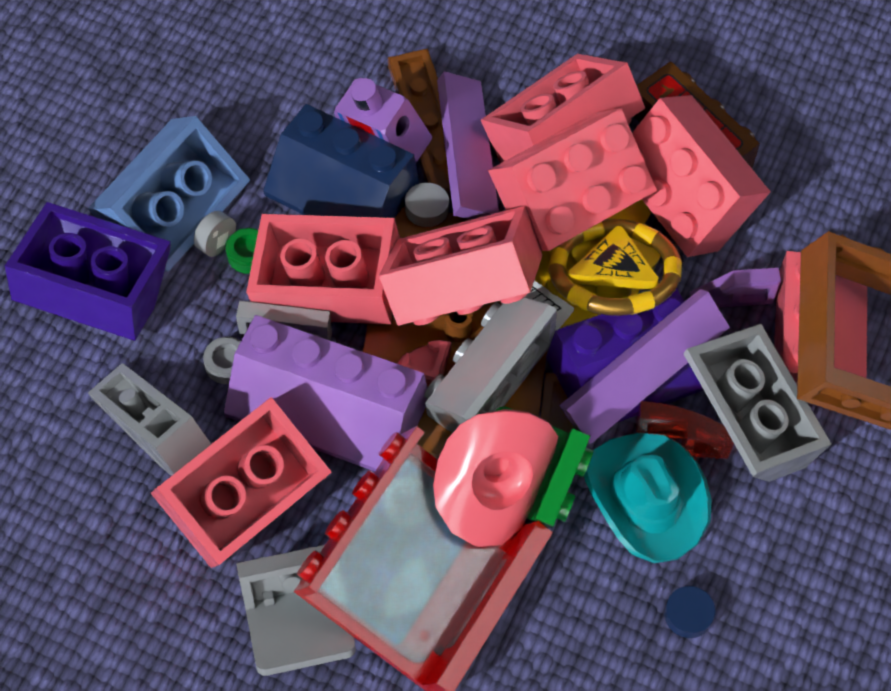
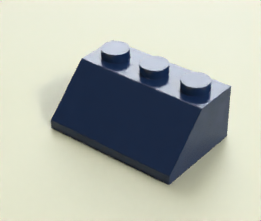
[263,104,419,218]

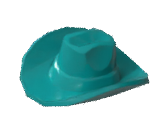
[584,433,712,563]

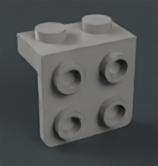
[236,545,356,676]

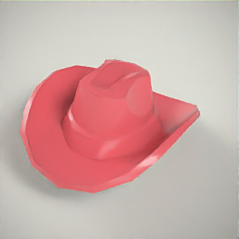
[433,409,558,547]

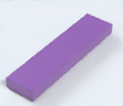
[437,71,499,220]
[559,289,730,444]

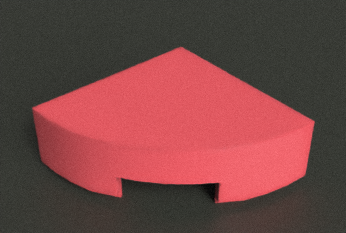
[397,340,451,386]

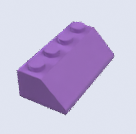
[224,315,428,471]

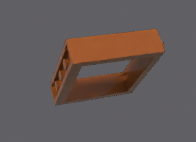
[797,231,891,430]

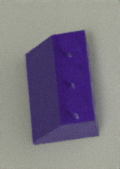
[5,202,171,341]
[546,288,704,423]

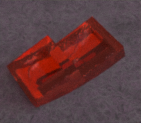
[636,401,734,459]

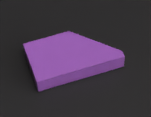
[690,268,781,307]

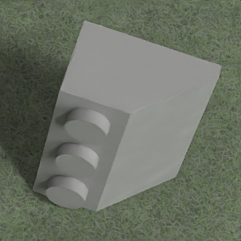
[425,298,557,433]
[683,324,831,482]

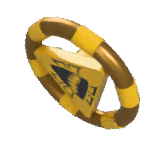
[548,219,682,316]

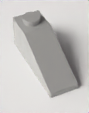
[88,363,211,476]

